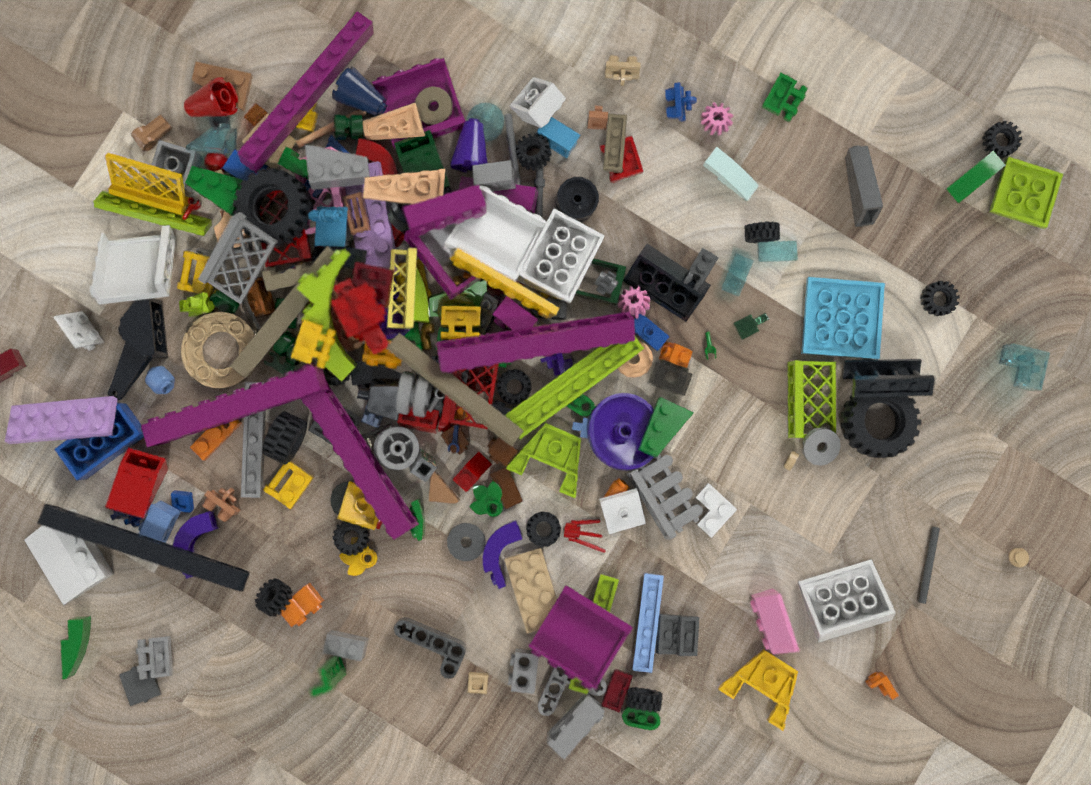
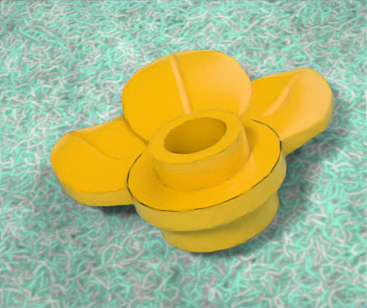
[339,537,378,576]

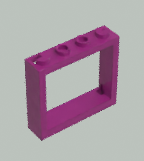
[404,230,482,300]

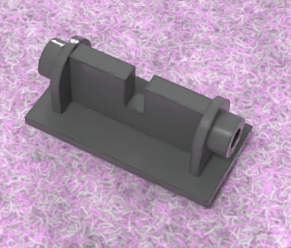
[473,292,502,335]

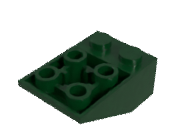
[394,130,450,189]

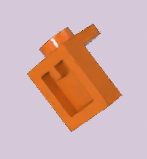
[865,672,899,700]

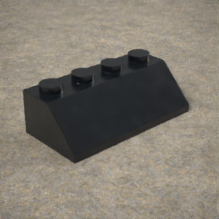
[623,244,711,322]

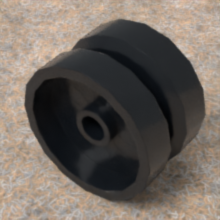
[555,177,599,223]

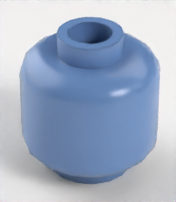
[145,366,175,394]

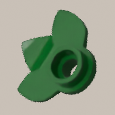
[469,481,503,517]

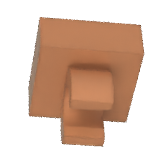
[588,106,608,130]

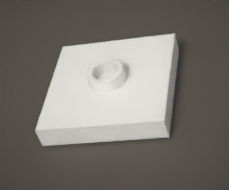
[599,488,646,534]

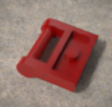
[600,136,644,183]

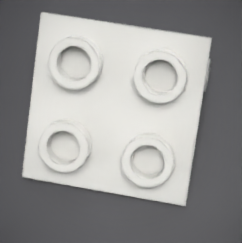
[54,311,104,351]

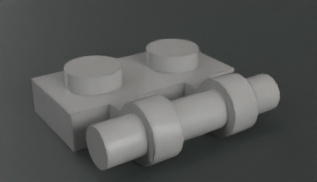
[136,636,173,680]

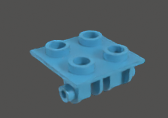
[308,207,348,247]

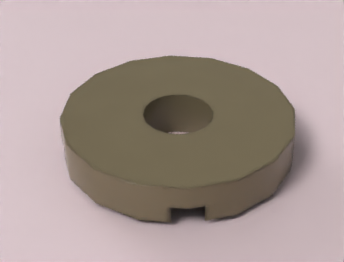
[415,87,453,125]

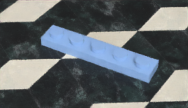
[632,573,664,673]

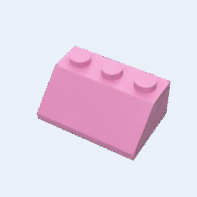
[750,588,799,654]

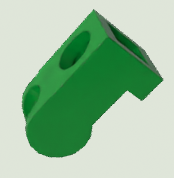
[277,147,309,180]

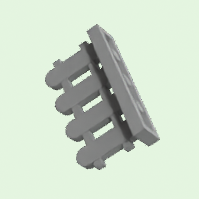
[626,454,703,540]

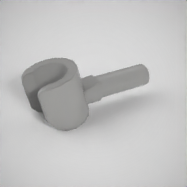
[427,387,445,412]

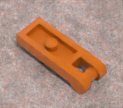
[190,419,242,461]

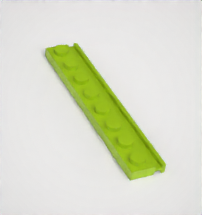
[505,337,644,440]

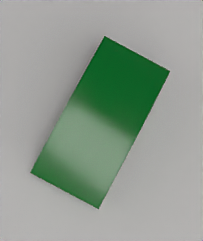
[409,499,425,541]

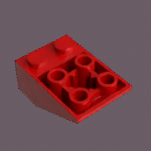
[105,448,168,518]

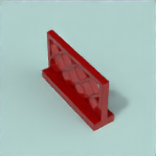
[259,191,312,268]
[441,363,499,429]

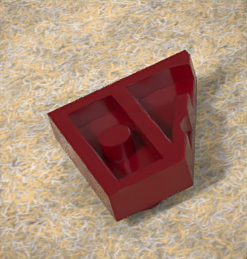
[352,262,395,308]

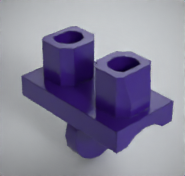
[540,353,573,376]

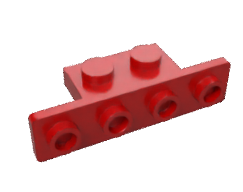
[333,278,389,355]

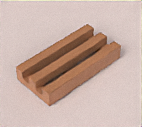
[343,192,371,235]

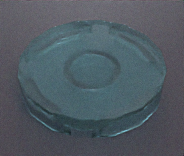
[467,103,504,141]

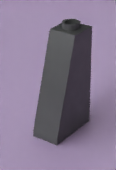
[845,145,883,227]

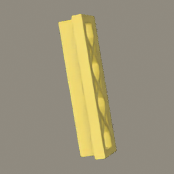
[387,248,417,329]

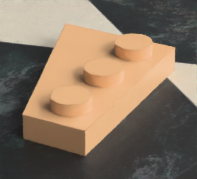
[362,103,425,140]

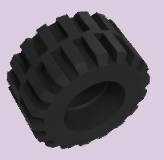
[262,411,307,465]

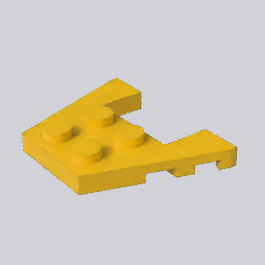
[718,649,798,731]

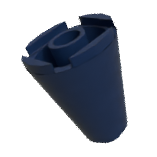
[332,66,387,116]

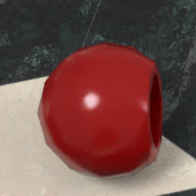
[204,150,228,172]

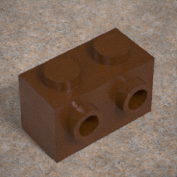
[487,437,519,466]

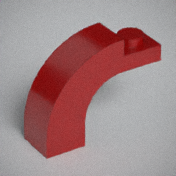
[356,138,399,176]

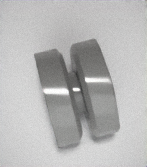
[396,371,431,418]

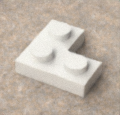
[695,483,737,538]

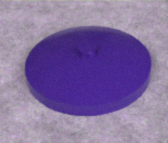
[587,393,654,470]

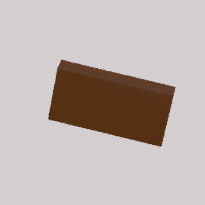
[490,467,523,509]

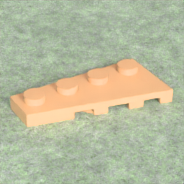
[363,169,445,205]

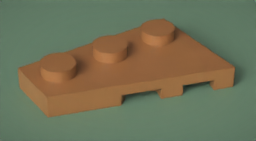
[192,62,253,112]

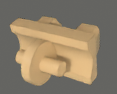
[605,56,641,86]

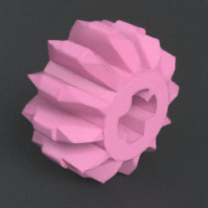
[701,102,733,136]
[618,286,650,319]

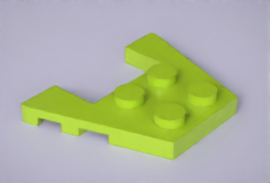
[506,423,581,498]

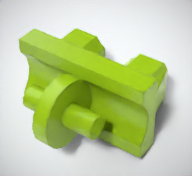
[179,293,215,317]

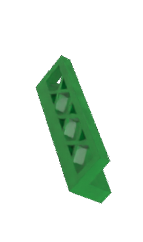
[310,655,347,698]

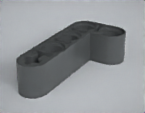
[394,617,467,679]

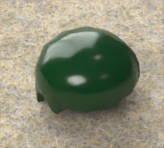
[209,289,240,314]

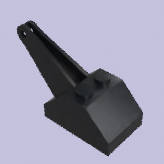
[108,298,168,401]

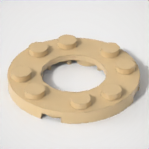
[181,312,256,389]

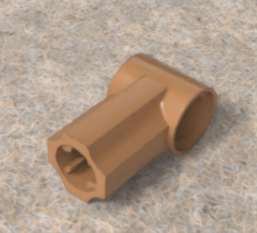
[131,115,172,152]

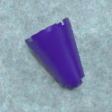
[450,118,488,173]

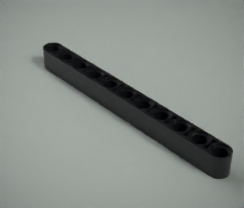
[37,504,250,592]

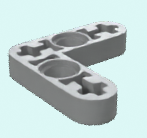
[538,666,607,716]

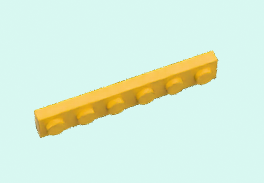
[450,248,559,318]

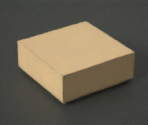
[467,672,488,694]

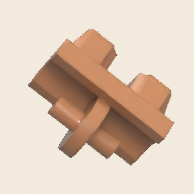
[202,488,241,522]

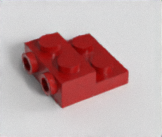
[330,283,386,338]

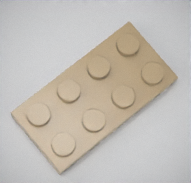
[504,547,557,633]

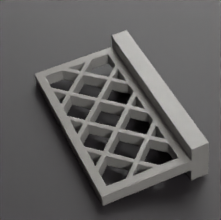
[198,213,277,304]

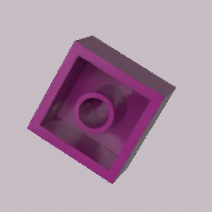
[493,296,538,331]

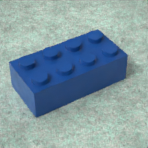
[54,403,144,480]

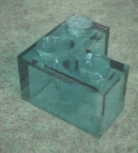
[999,343,1050,391]

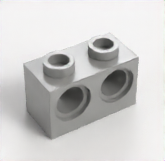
[508,648,538,694]

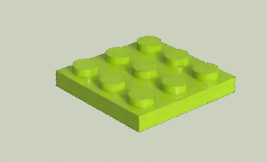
[989,157,1063,229]

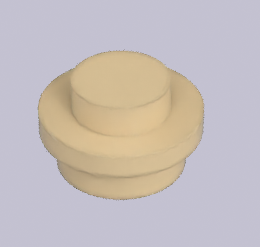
[1009,548,1029,567]

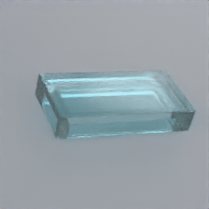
[757,241,798,262]

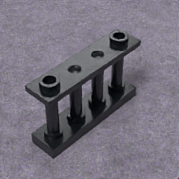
[842,359,936,398]

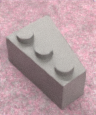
[305,144,370,190]
[547,693,605,760]

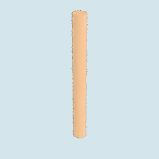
[296,109,366,148]

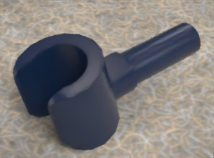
[448,425,460,453]

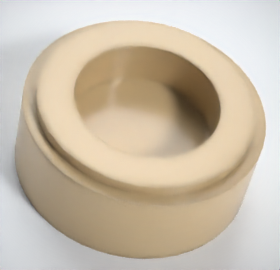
[783,451,799,471]

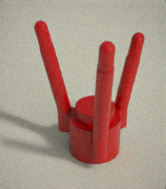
[564,519,606,553]

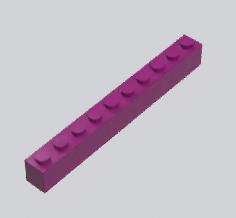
[237,11,374,173]
[436,312,635,373]
[296,363,418,540]
[141,364,329,447]

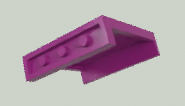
[372,58,465,151]
[528,585,633,690]

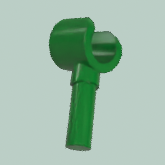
[705,332,717,360]

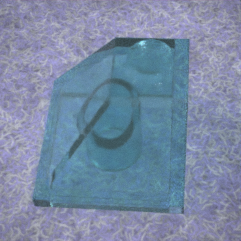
[186,123,237,154]

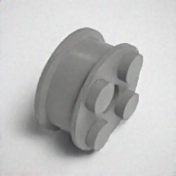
[374,427,419,470]

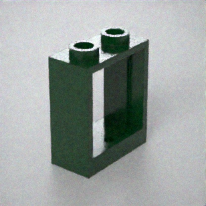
[574,258,626,306]

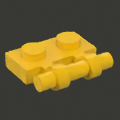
[441,306,481,340]
[291,319,336,368]

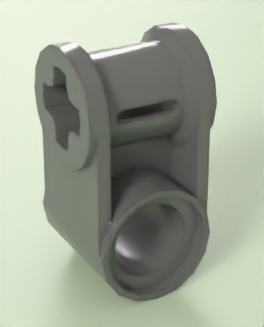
[530,299,567,320]

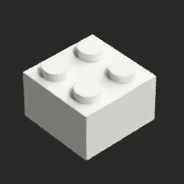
[510,77,566,128]

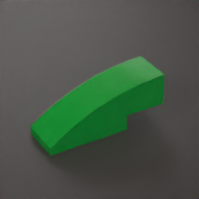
[946,151,1005,204]
[61,616,91,680]

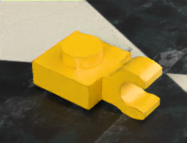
[295,102,318,132]

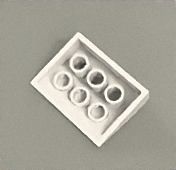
[516,209,605,303]
[25,509,114,605]
[798,559,896,642]

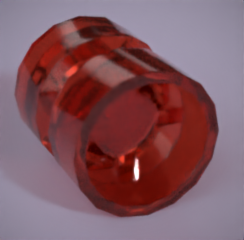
[467,366,493,392]

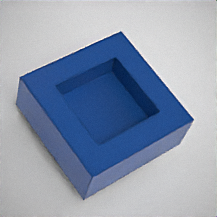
[171,490,194,513]

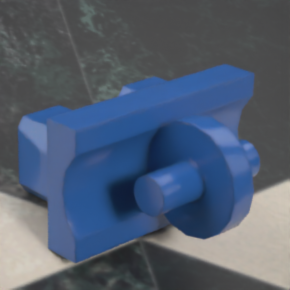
[665,82,697,122]

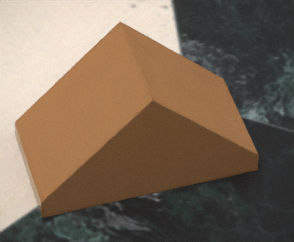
[429,471,460,504]

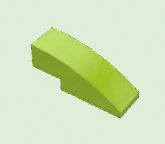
[414,267,430,323]

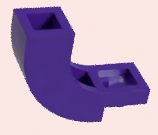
[173,511,219,579]
[483,520,523,589]

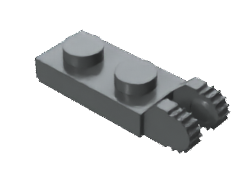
[683,248,719,291]

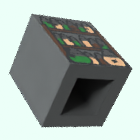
[409,448,438,482]

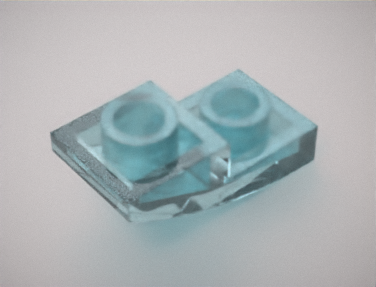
[721,253,754,296]

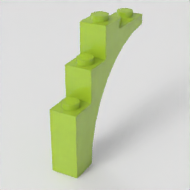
[297,249,357,381]

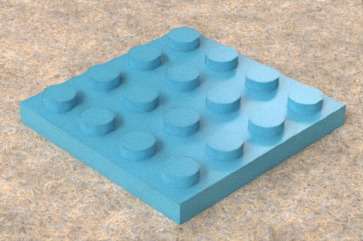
[801,277,885,360]

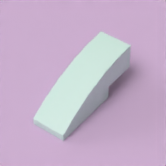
[703,147,759,201]

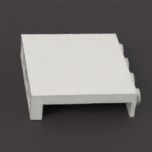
[443,184,546,281]
[90,225,176,305]

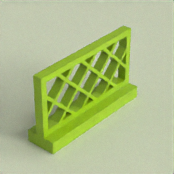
[788,361,836,438]

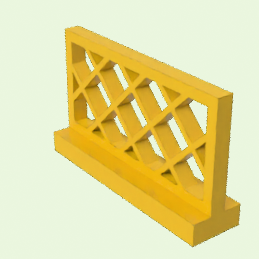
[105,152,189,215]

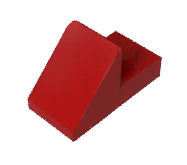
[452,451,492,493]

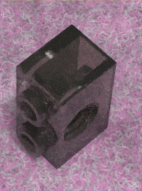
[647,359,693,397]

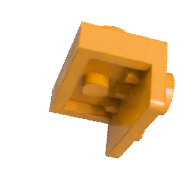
[362,340,402,369]

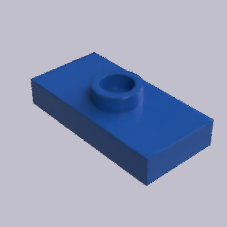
[634,313,670,351]

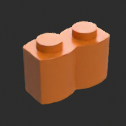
[281,583,324,627]

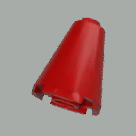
[184,77,239,117]

